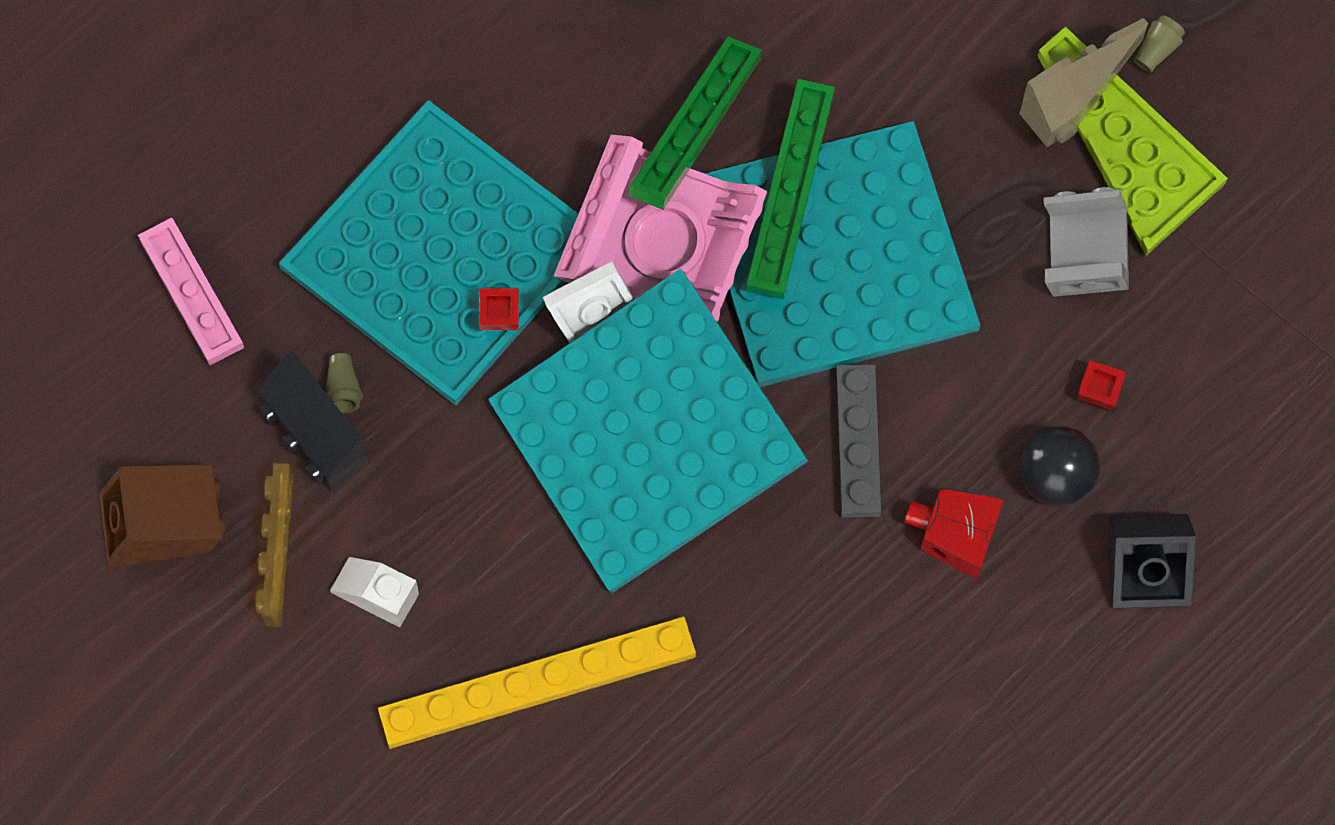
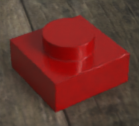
[479,288,519,330]
[1076,360,1126,411]

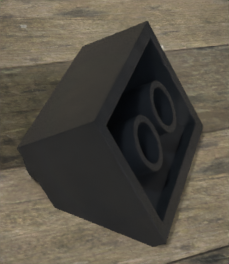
[258,351,369,491]

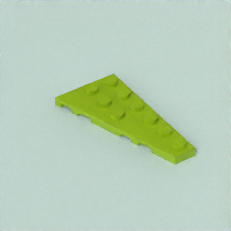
[1038,27,1228,256]

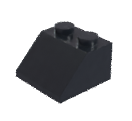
[1108,514,1196,608]

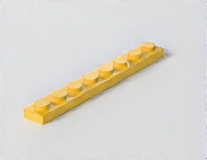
[378,617,696,749]

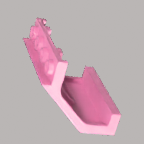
[554,135,767,322]

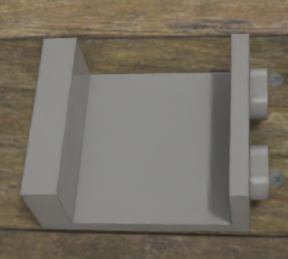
[1044,187,1129,297]

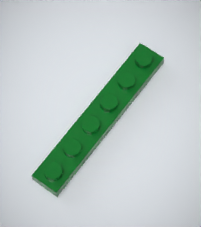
[629,36,762,210]
[746,79,835,299]

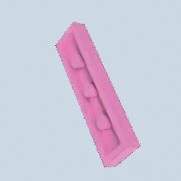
[138,218,244,365]

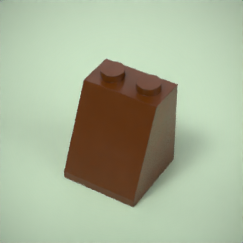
[99,465,225,568]

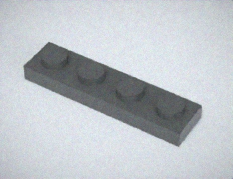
[836,365,881,518]

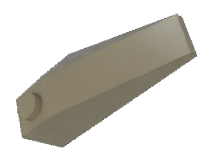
[1019,18,1148,147]

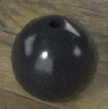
[1019,426,1100,507]

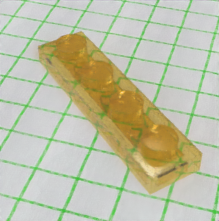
[256,463,293,627]

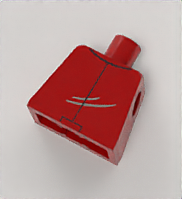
[904,489,1004,579]

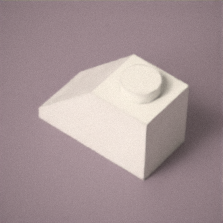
[330,557,419,627]

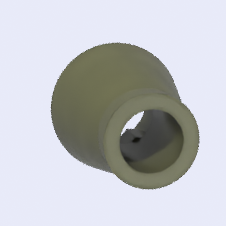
[1133,15,1185,73]
[325,353,363,414]

